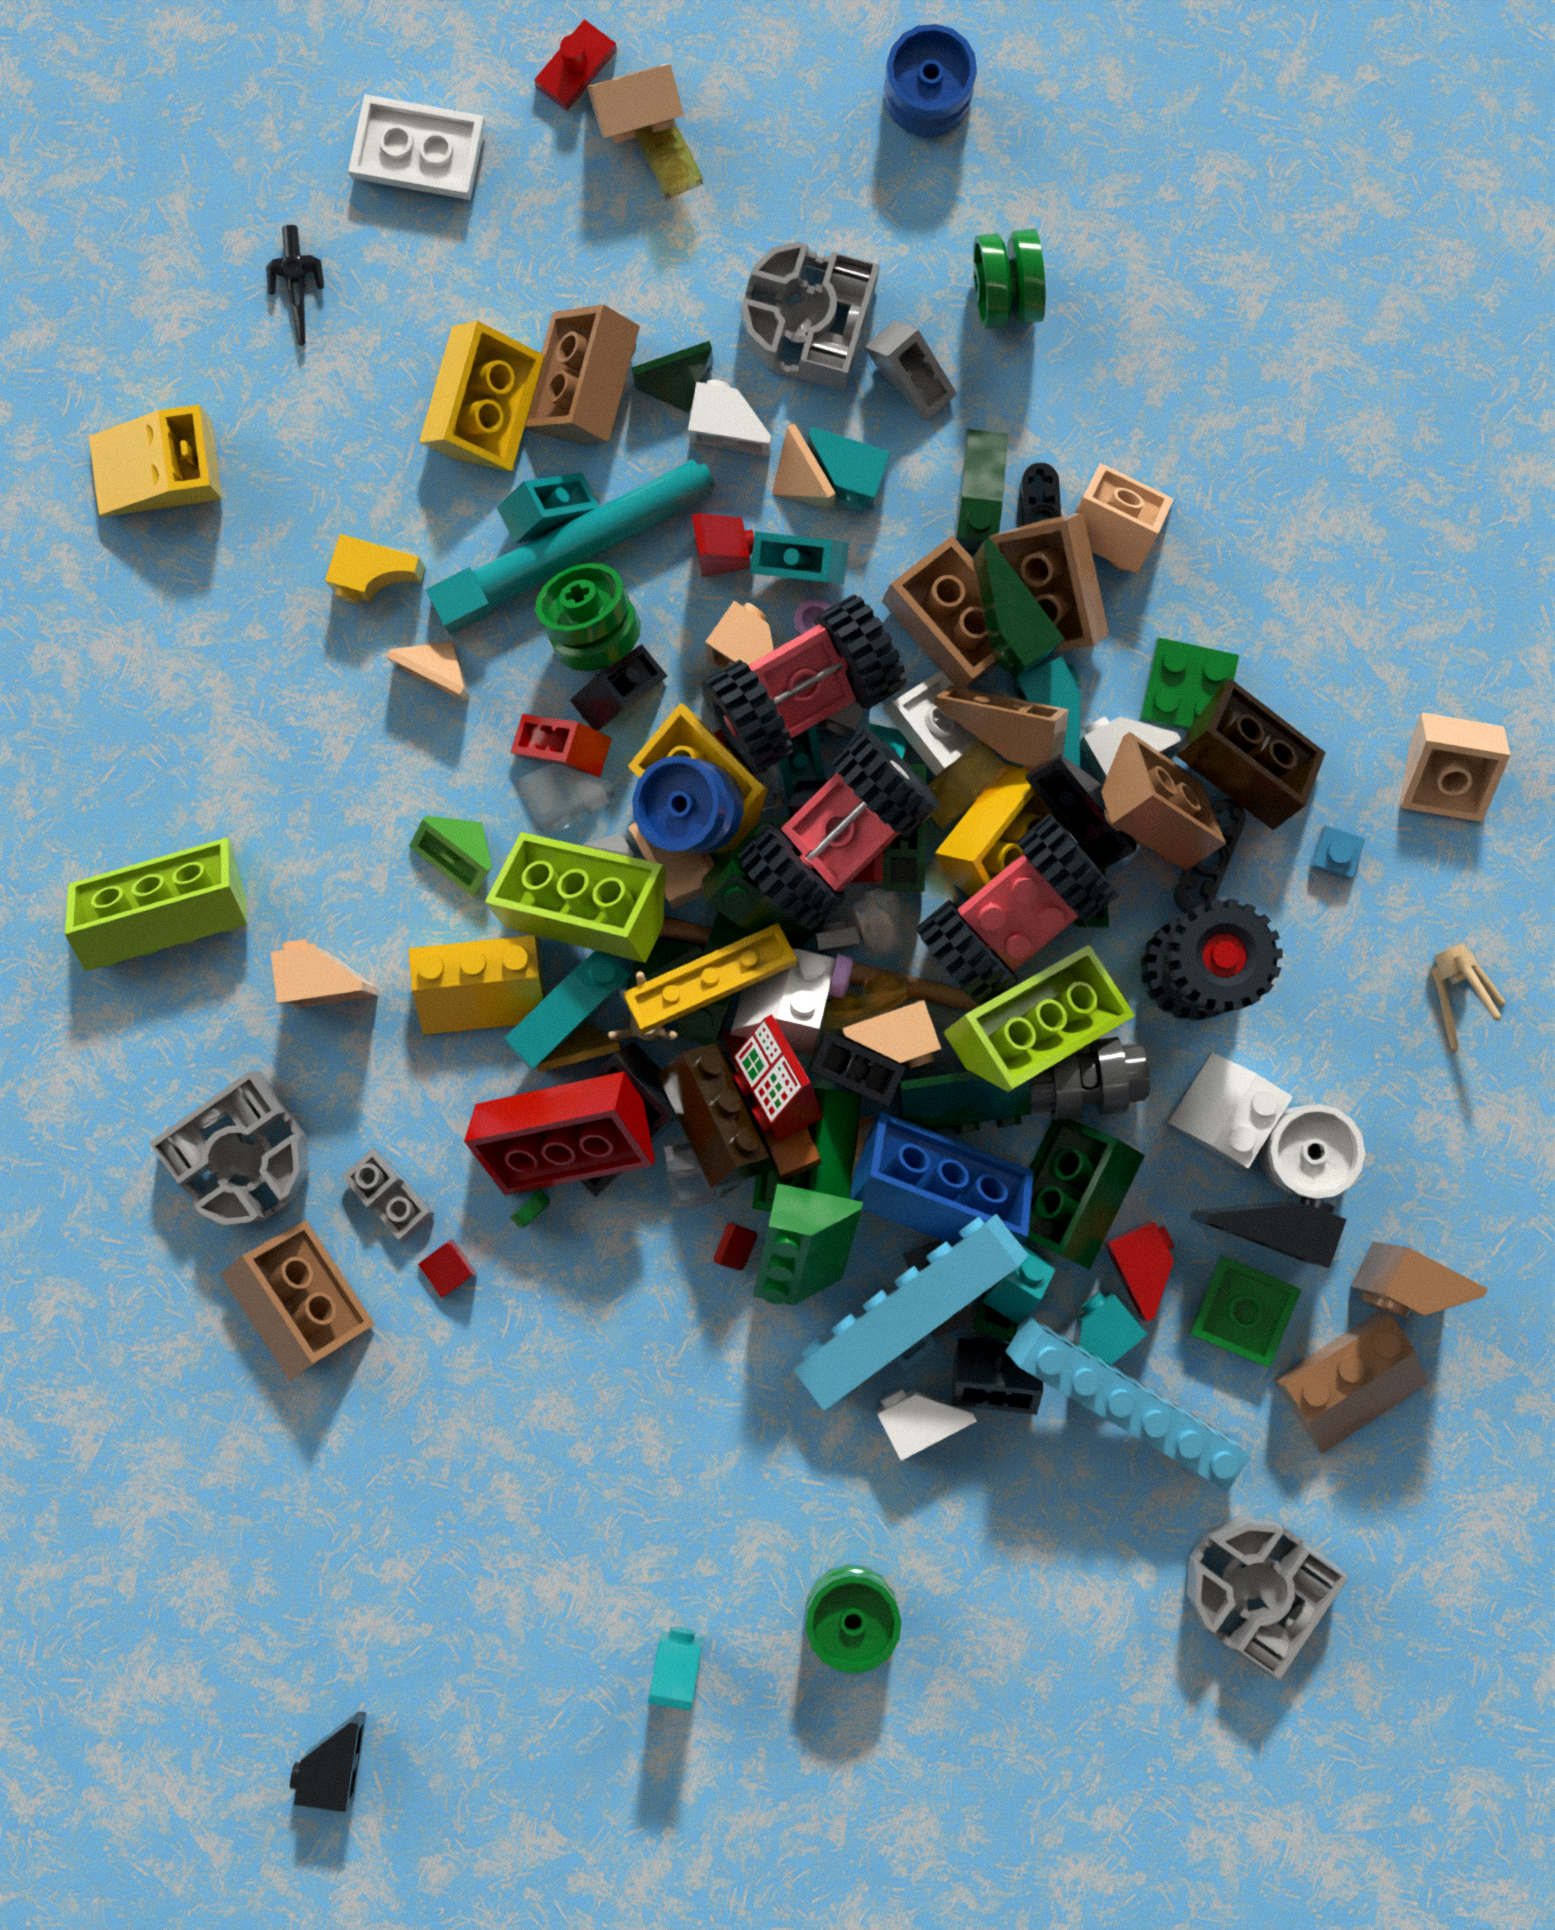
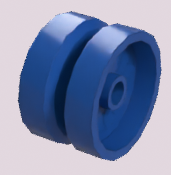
[884,24,977,137]
[632,755,744,854]

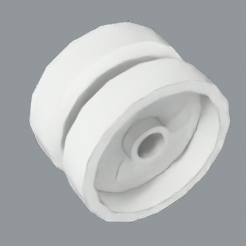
[1258,1104,1365,1199]

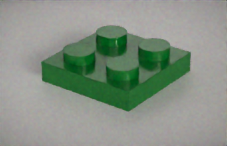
[1139,637,1239,731]
[1188,1255,1302,1368]

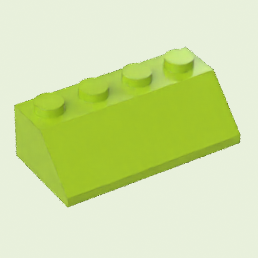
[485,832,666,963]
[65,837,247,972]
[943,945,1135,1092]

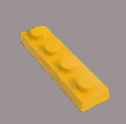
[623,923,797,1034]

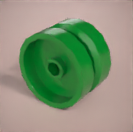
[973,229,1046,329]
[535,563,641,671]
[805,1564,901,1674]

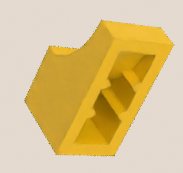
[325,534,426,604]

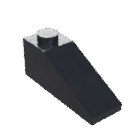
[1025,754,1137,871]

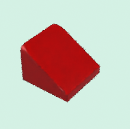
[713,1221,758,1270]
[418,1239,477,1298]

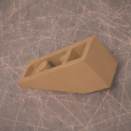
[934,685,1069,771]

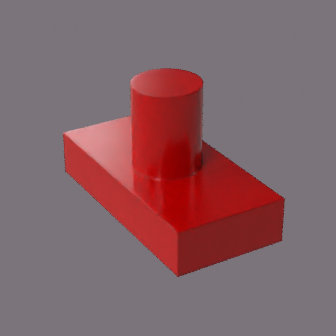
[534,19,617,111]

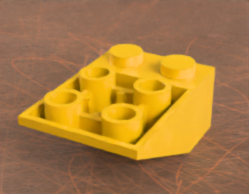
[89,404,222,517]

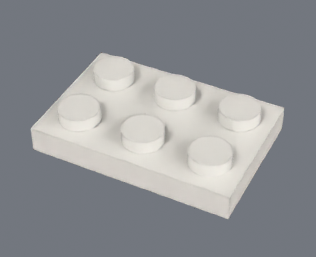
[348,94,486,200]

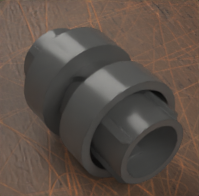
[1030,1037,1150,1120]

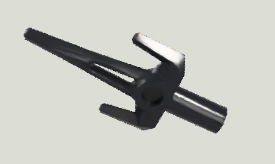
[266,225,324,346]

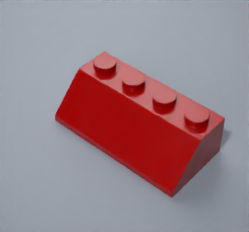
[464,1072,655,1196]

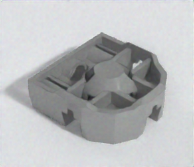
[740,242,880,391]
[149,1071,309,1225]
[1186,1516,1348,1680]

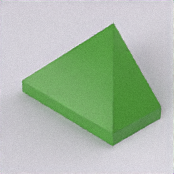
[409,816,492,897]

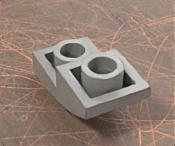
[342,1148,435,1242]

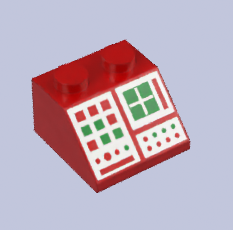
[732,1014,823,1142]

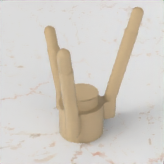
[1430,942,1506,1051]
[608,972,677,1042]

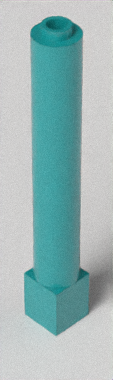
[425,459,715,635]

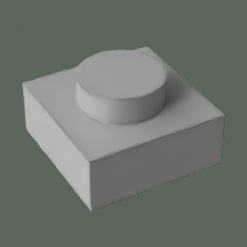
[815,921,861,953]

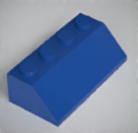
[850,1111,1034,1245]

